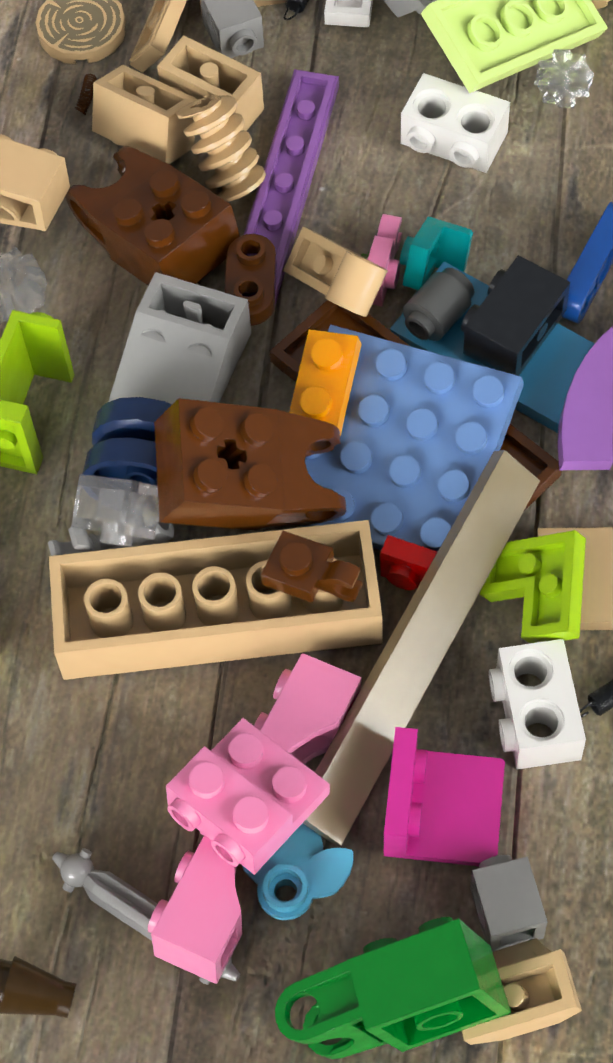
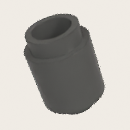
[403,268,475,341]

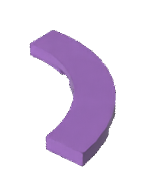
[557,326,613,470]

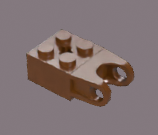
[65,146,240,286]
[154,398,347,531]

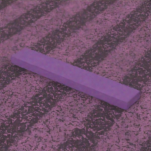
[242,69,339,309]

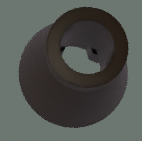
[0,956,76,1018]

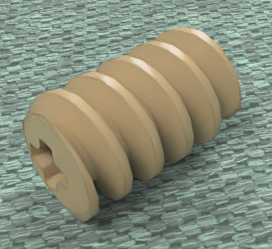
[176,95,266,202]

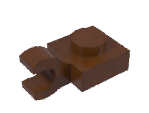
[261,530,363,603]

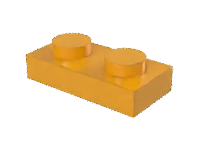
[289,329,362,436]

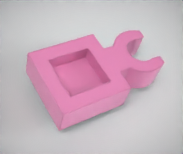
[368,214,402,306]

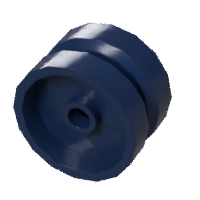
[82,397,172,515]

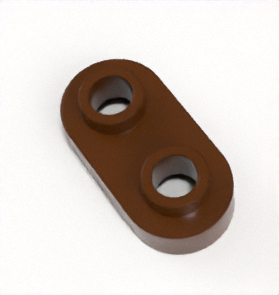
[225,234,277,326]

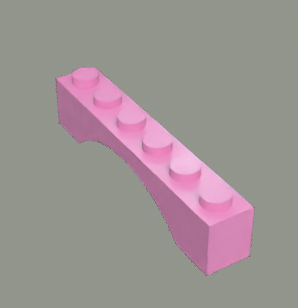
[148,653,362,984]

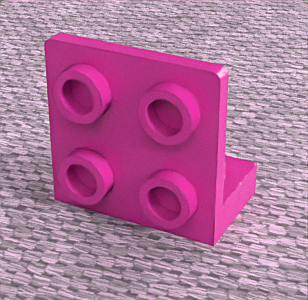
[384,727,505,866]

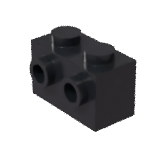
[461,255,570,376]

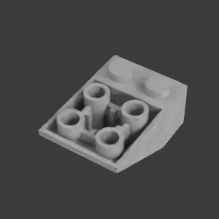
[108,272,252,404]

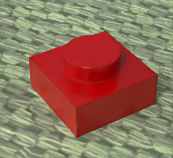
[380,535,437,590]

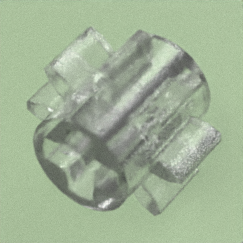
[534,49,594,108]

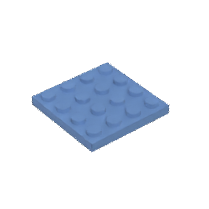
[299,325,524,552]

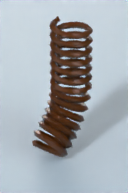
[75,74,97,115]

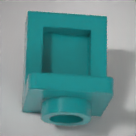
[400,216,473,290]

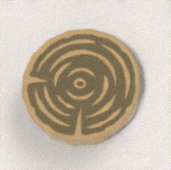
[35,0,126,64]

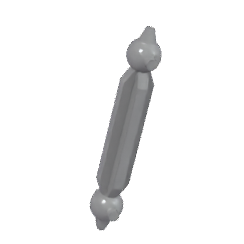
[52,848,241,985]

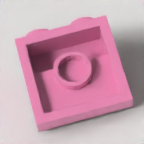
[166,718,330,875]

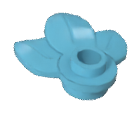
[242,823,353,920]

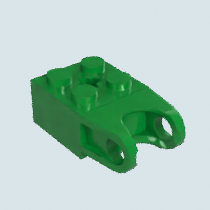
[275,917,511,1059]

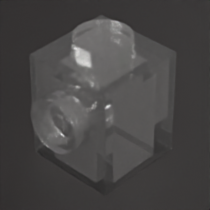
[71,474,159,547]

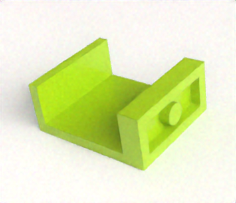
[0,310,75,475]

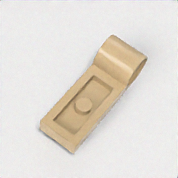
[283,227,388,317]

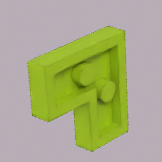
[479,530,586,644]

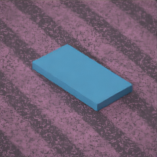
[390,261,595,433]

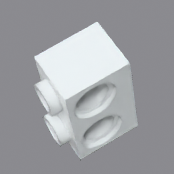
[401,73,510,173]
[489,639,586,770]

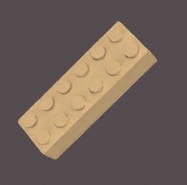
[49,520,382,680]

